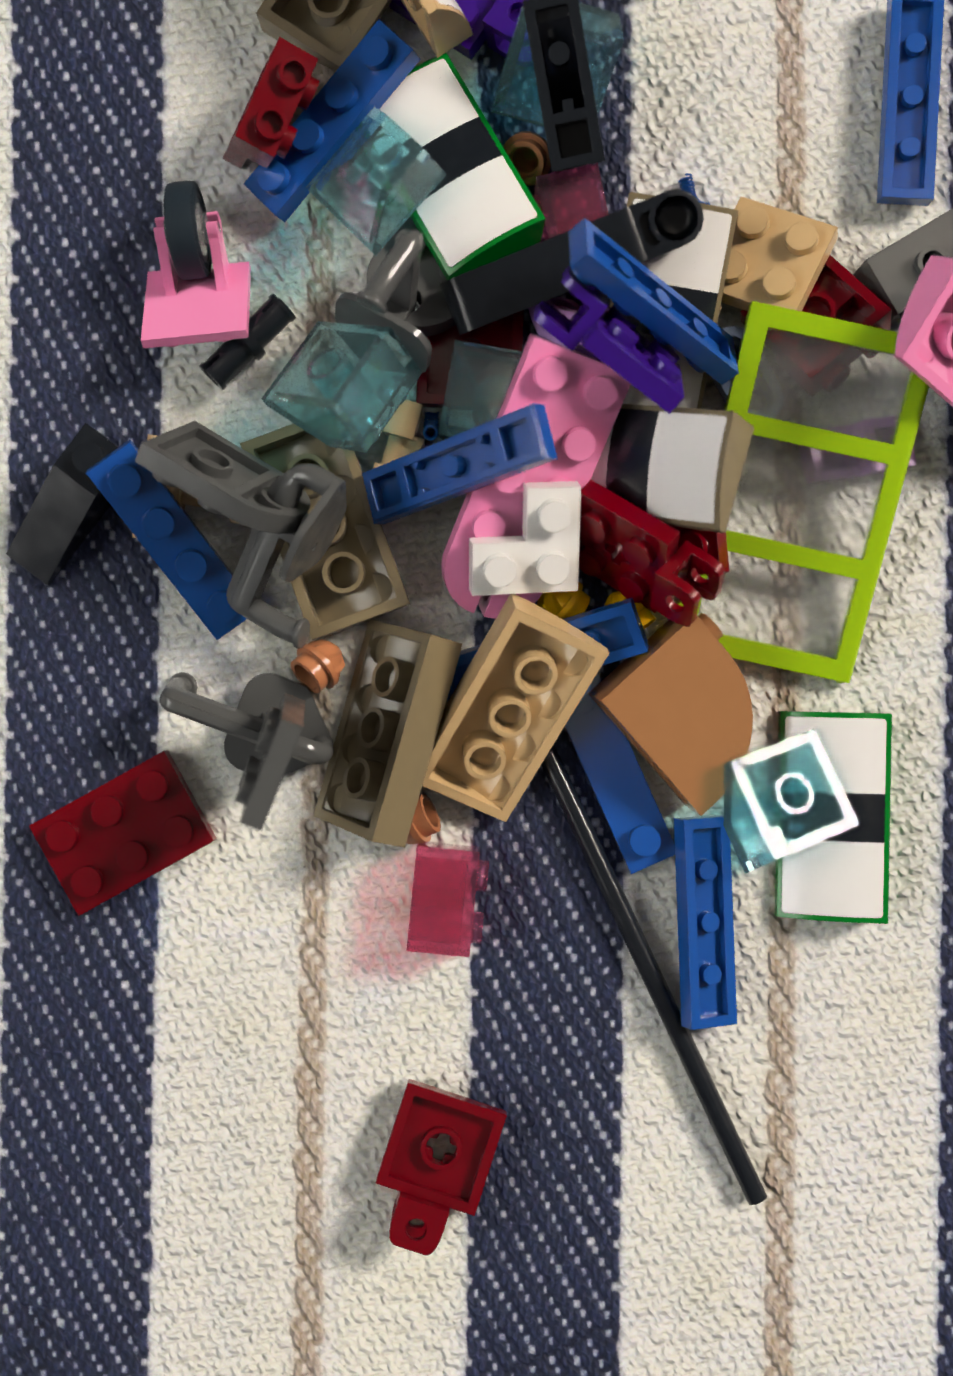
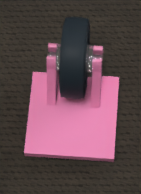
[141,180,251,349]

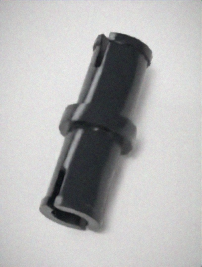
[199,294,296,390]

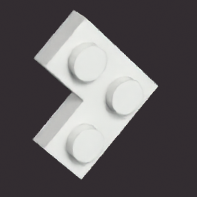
[469,481,581,596]

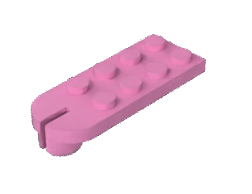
[441,333,631,619]

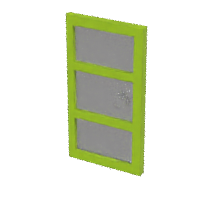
[677,301,929,683]

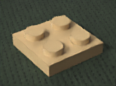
[721,196,838,311]

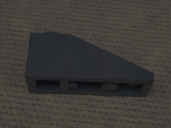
[522,0,605,173]
[6,423,119,586]

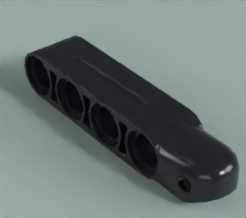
[440,189,704,335]

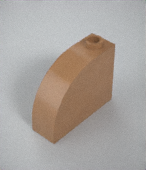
[588,613,753,816]

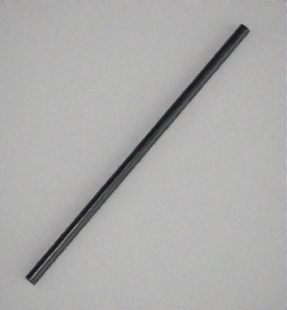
[541,745,767,1205]

